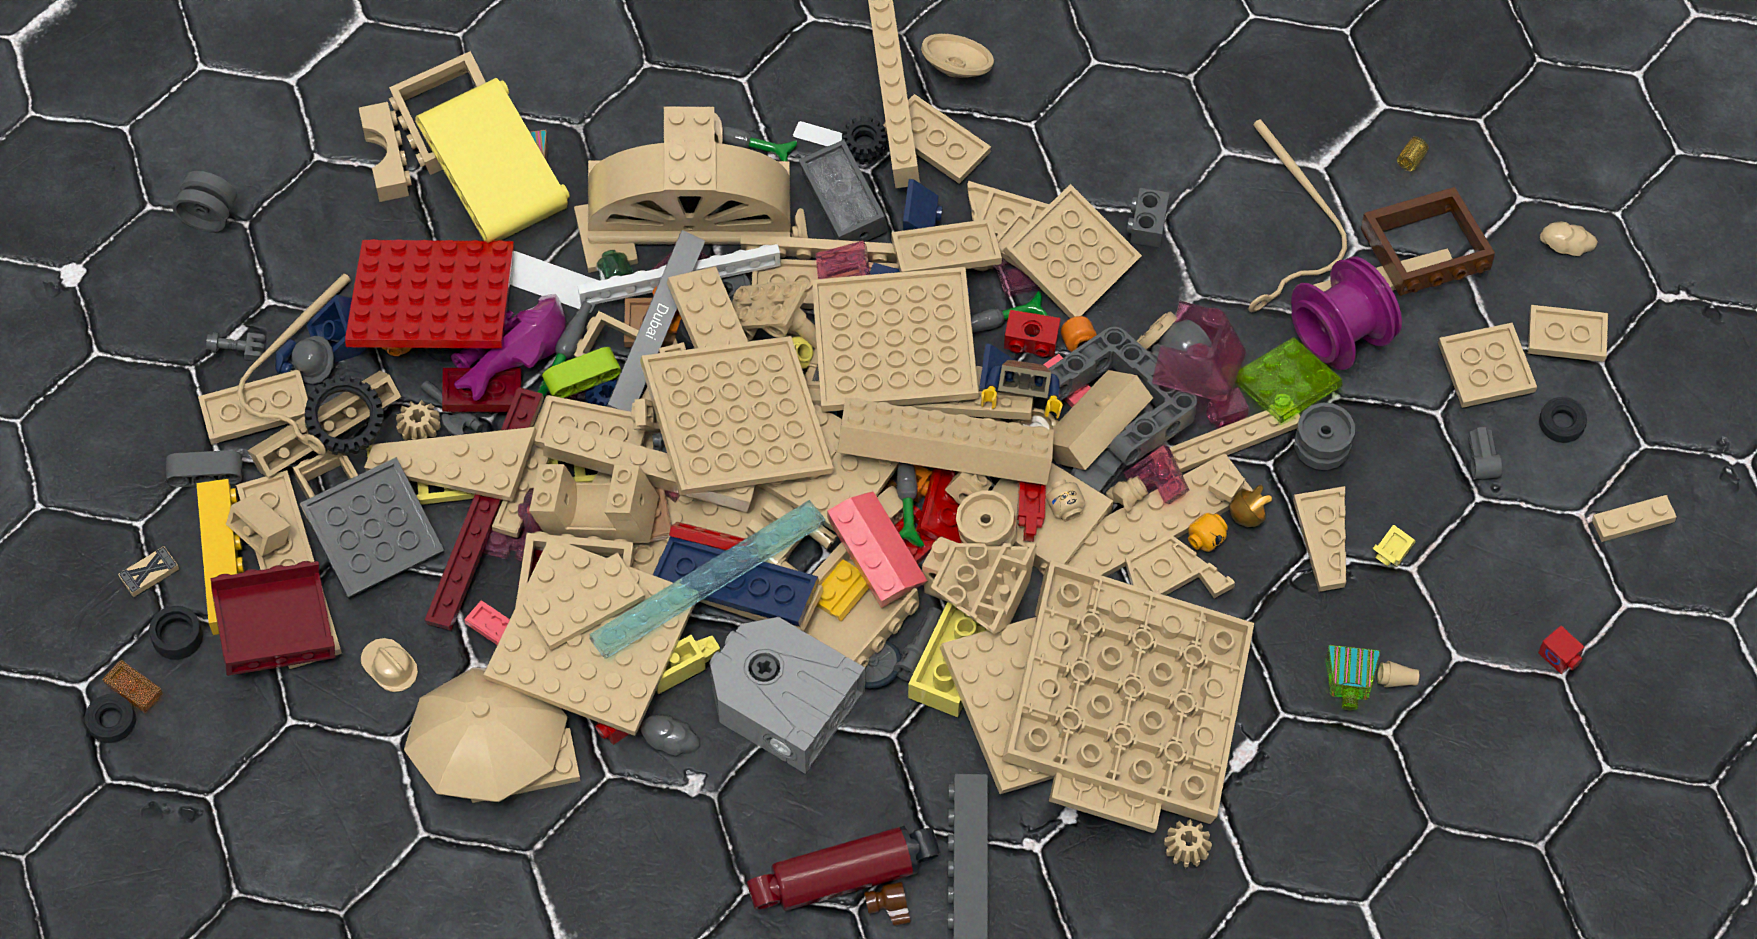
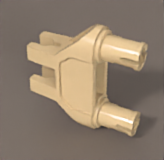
[745,500,837,571]

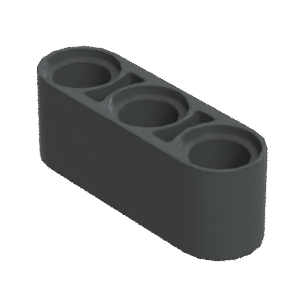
[165,450,242,487]

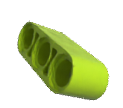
[542,347,622,398]

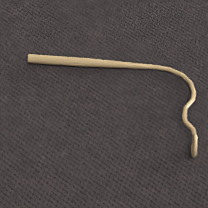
[1248,119,1347,312]
[237,274,351,455]

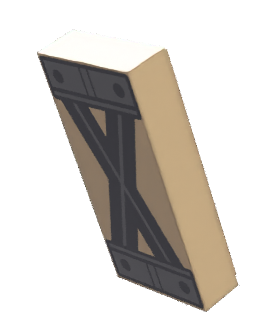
[118,546,179,597]

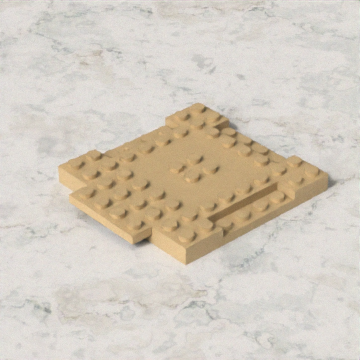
[1002,560,1254,833]

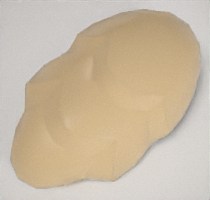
[1540,221,1598,256]

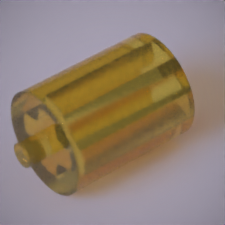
[1397,137,1429,171]

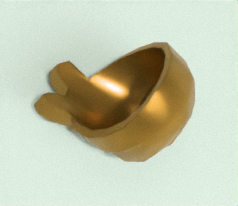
[1229,485,1272,527]

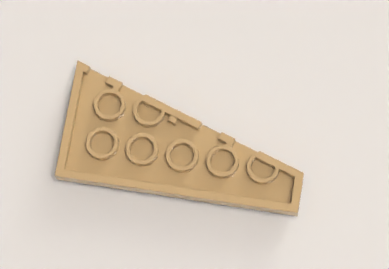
[364,427,537,502]

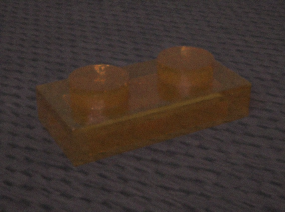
[103,660,163,713]

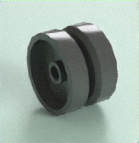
[172,171,237,232]
[1294,403,1355,470]

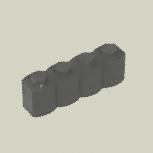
[1071,411,1145,495]

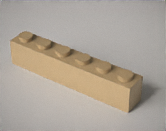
[247,371,401,477]

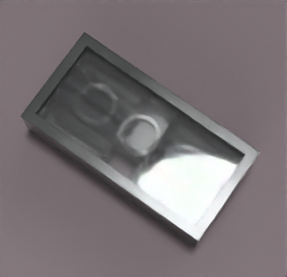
[799,139,888,242]

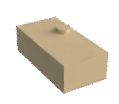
[1051,370,1153,470]

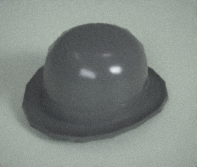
[292,336,334,384]

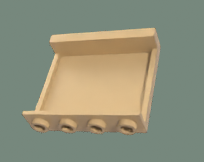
[991,463,1113,575]
[804,542,919,668]

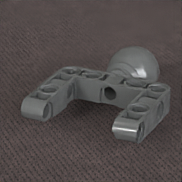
[1048,319,1216,466]

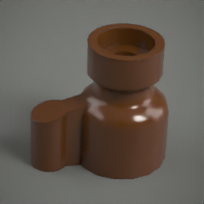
[864,881,911,926]

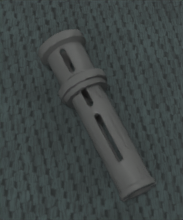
[893,607,942,681]

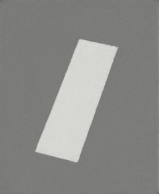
[510,251,599,313]

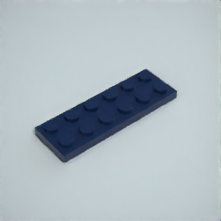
[653,536,819,627]

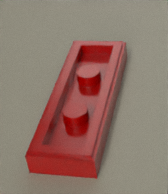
[669,522,752,555]

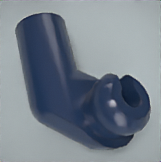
[275,339,296,374]

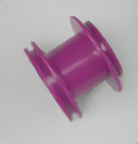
[1291,256,1402,370]

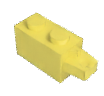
[656,635,720,694]

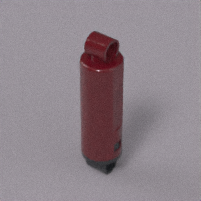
[746,826,941,911]

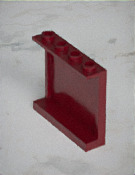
[210,561,335,676]

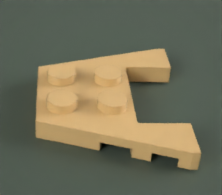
[1125,534,1235,598]

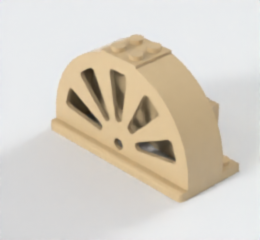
[588,107,791,245]

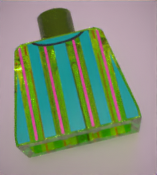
[1326,645,1380,710]

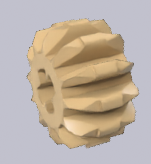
[396,399,441,441]
[1164,819,1212,869]

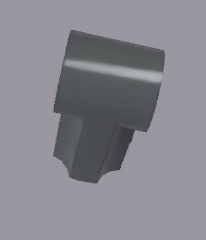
[1468,427,1502,479]

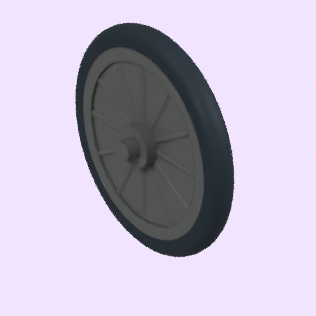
[865,641,902,688]

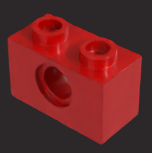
[1004,310,1061,357]

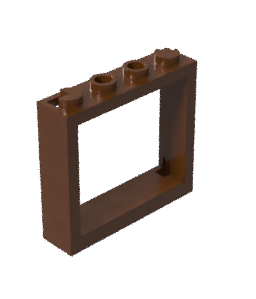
[1361,187,1495,296]

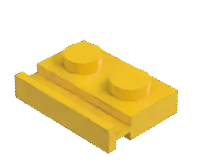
[816,559,869,621]

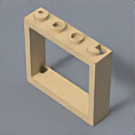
[389,51,486,175]
[515,532,634,608]

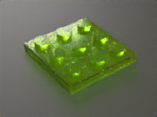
[1233,337,1342,423]

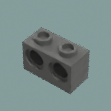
[1127,188,1169,248]

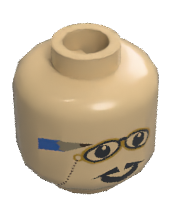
[1047,480,1085,521]

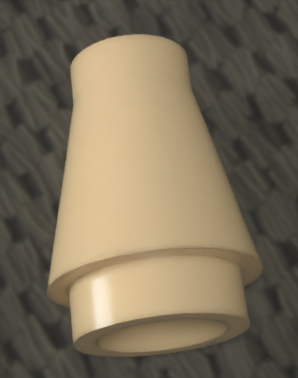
[1377,661,1419,687]

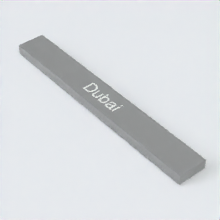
[606,230,705,412]

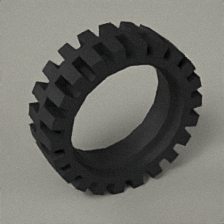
[304,375,383,456]

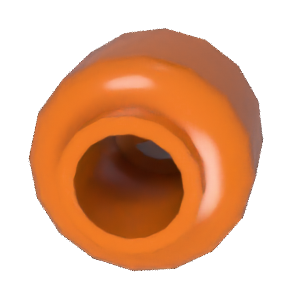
[1061,316,1097,352]

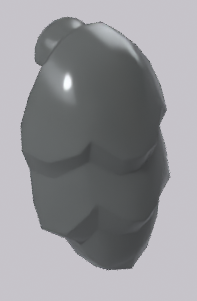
[640,714,700,756]

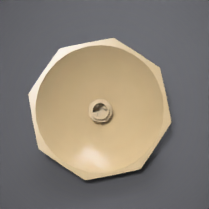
[404,667,568,802]

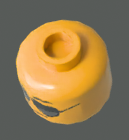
[1188,513,1228,552]

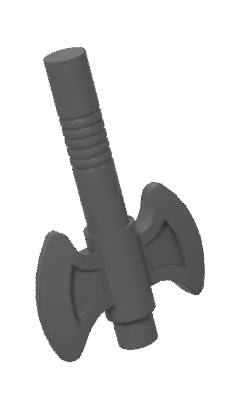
[421,381,492,435]

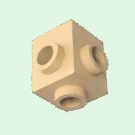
[945,471,992,504]

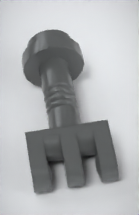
[206,332,266,361]

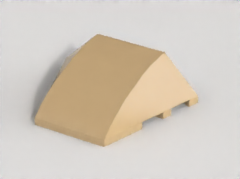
[931,543,1037,634]

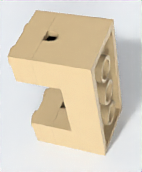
[529,464,659,543]

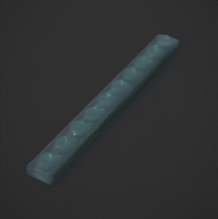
[590,500,825,659]

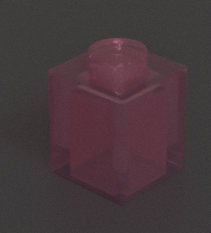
[1206,387,1249,429]

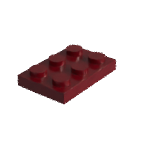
[442,368,521,412]

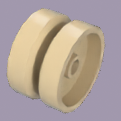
[956,490,1017,546]

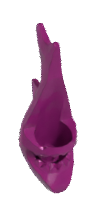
[454,294,567,401]

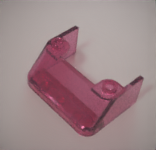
[1152,301,1246,401]

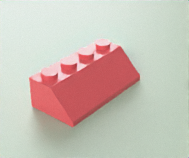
[827,491,927,608]

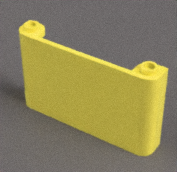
[415,78,570,243]

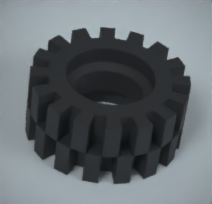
[842,116,886,165]

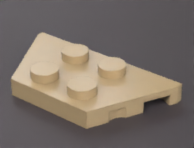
[967,181,1049,236]

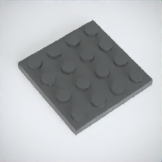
[300,457,444,598]

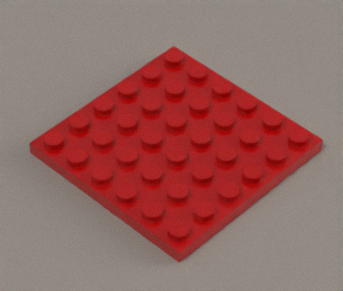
[345,239,514,348]

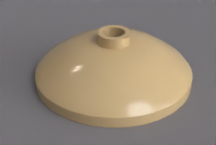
[921,34,994,78]

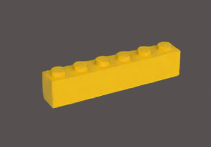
[197,479,244,635]

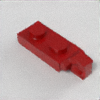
[1017,481,1046,542]

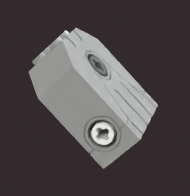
[710,617,865,774]

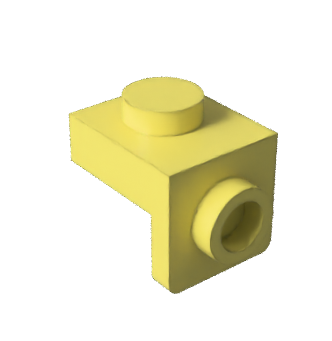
[1373,525,1416,567]

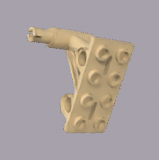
[731,281,818,381]

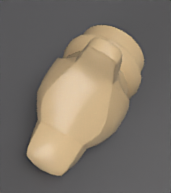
[1106,476,1148,511]

